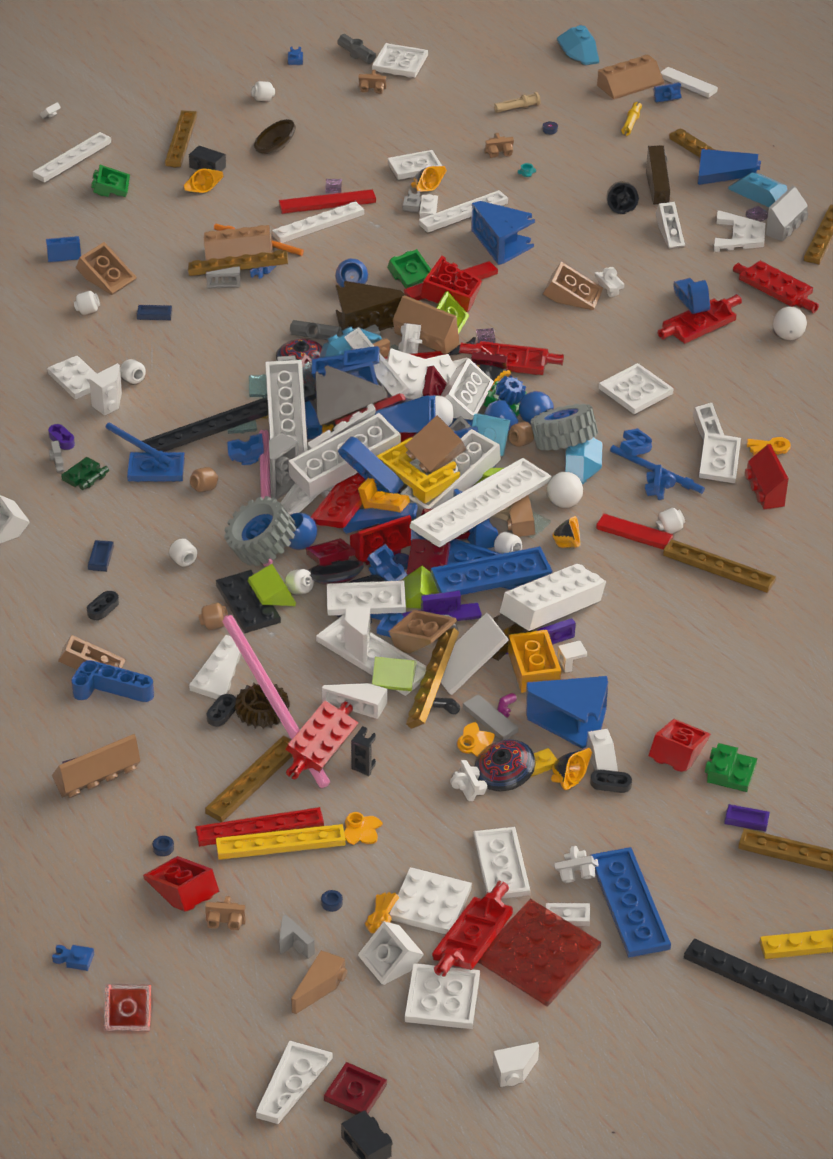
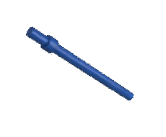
[106,422,175,467]
[610,445,705,494]

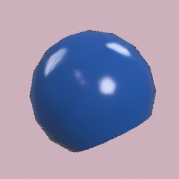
[335,258,368,287]
[519,391,554,424]
[484,400,519,431]
[289,513,317,550]

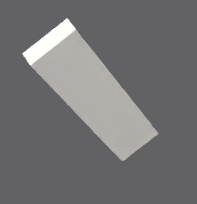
[661,67,718,98]

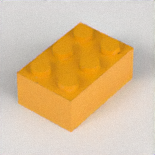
[508,630,561,693]

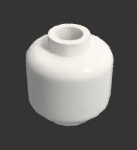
[251,81,275,101]
[74,291,100,315]
[120,359,146,384]
[656,507,685,534]
[494,532,522,554]
[169,538,197,567]
[285,569,314,595]

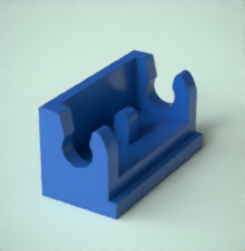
[46,236,81,262]

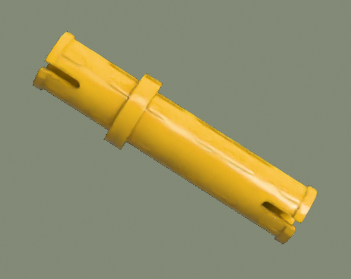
[621,102,642,136]

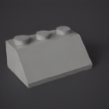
[766,185,808,241]
[269,433,298,500]

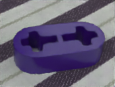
[48,424,75,450]

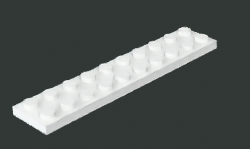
[410,458,551,547]

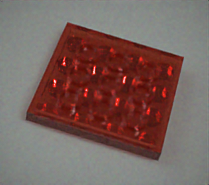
[478,898,601,1007]

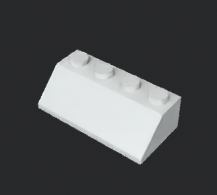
[441,358,494,420]

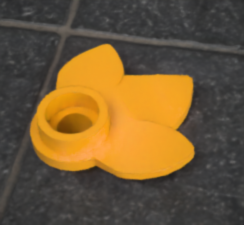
[457,722,495,757]
[344,812,383,845]

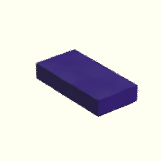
[725,804,770,832]

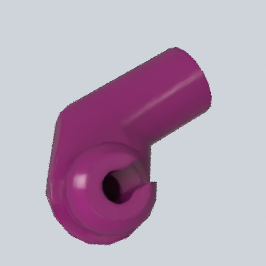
[497,693,517,718]

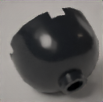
[606,181,639,214]

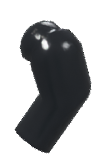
[433,698,460,715]

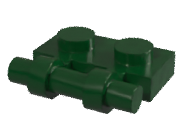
[61,457,109,490]

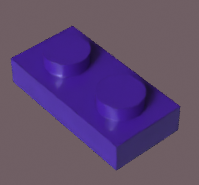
[537,618,576,644]

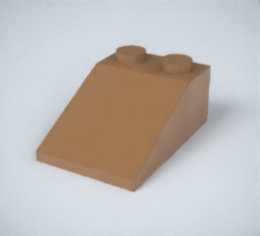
[76,242,137,295]
[543,262,603,310]
[389,610,457,654]

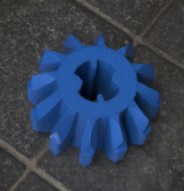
[495,375,526,405]

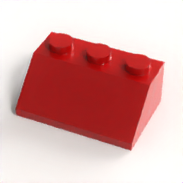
[745,444,789,510]
[350,515,411,562]

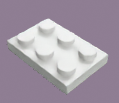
[388,150,442,180]
[47,356,97,399]
[699,432,741,483]

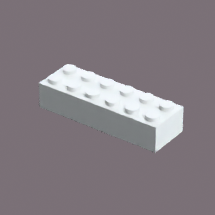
[266,360,308,455]
[288,413,401,498]
[400,429,501,518]
[500,564,606,631]

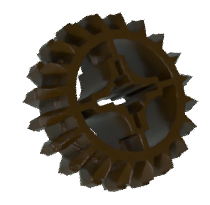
[235,682,290,729]

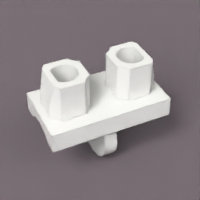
[594,267,624,297]
[398,323,422,354]
[450,760,487,801]
[555,846,598,883]

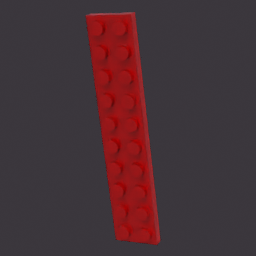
[311,432,417,528]

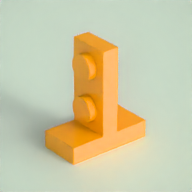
[358,478,410,512]

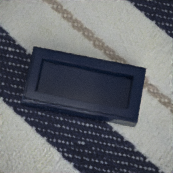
[137,305,172,321]
[88,540,114,572]

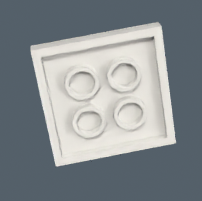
[372,43,428,78]
[382,349,440,402]
[599,363,674,414]
[390,867,472,934]
[405,963,480,1029]

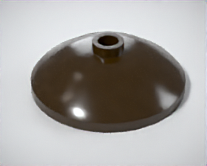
[254,119,296,154]

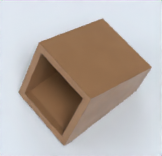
[405,415,466,474]

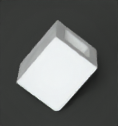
[557,641,587,673]

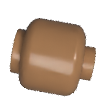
[508,422,534,447]
[190,467,218,492]
[199,602,228,630]

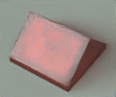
[104,984,153,1031]

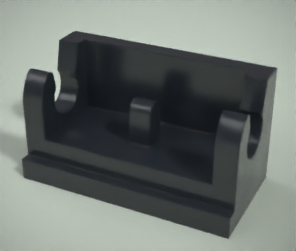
[351,726,376,776]

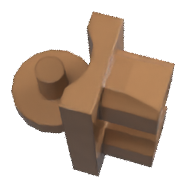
[359,70,387,94]
[484,133,514,158]
[205,896,246,930]

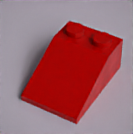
[648,719,711,772]
[143,856,220,912]

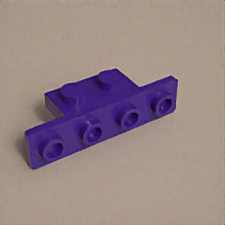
[402,591,482,621]

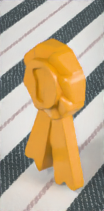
[747,437,791,456]
[365,892,399,934]

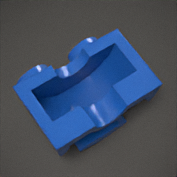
[227,433,264,465]
[367,544,407,582]

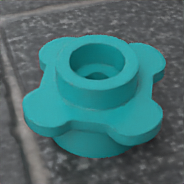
[518,163,536,177]

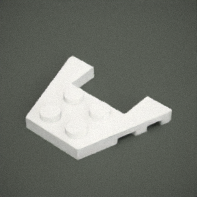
[714,211,766,252]

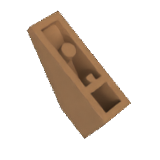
[507,495,535,537]
[58,635,126,670]
[291,950,347,1014]

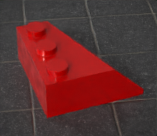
[420,255,482,313]

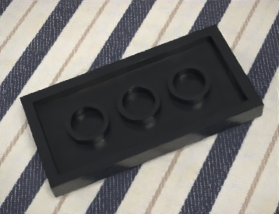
[216,570,281,633]

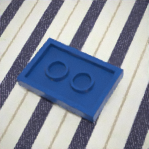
[127,452,185,482]

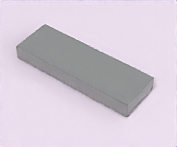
[463,695,518,740]

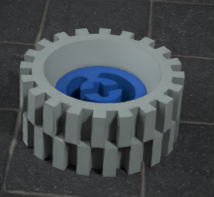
[530,404,598,450]
[224,496,296,566]

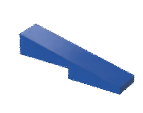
[312,346,380,381]
[343,503,418,534]

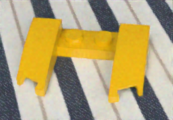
[377,437,460,504]

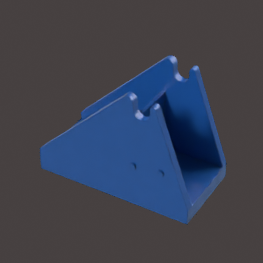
[471,201,535,265]
[526,676,608,749]

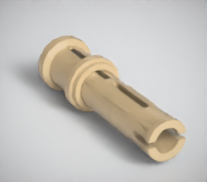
[494,92,541,113]

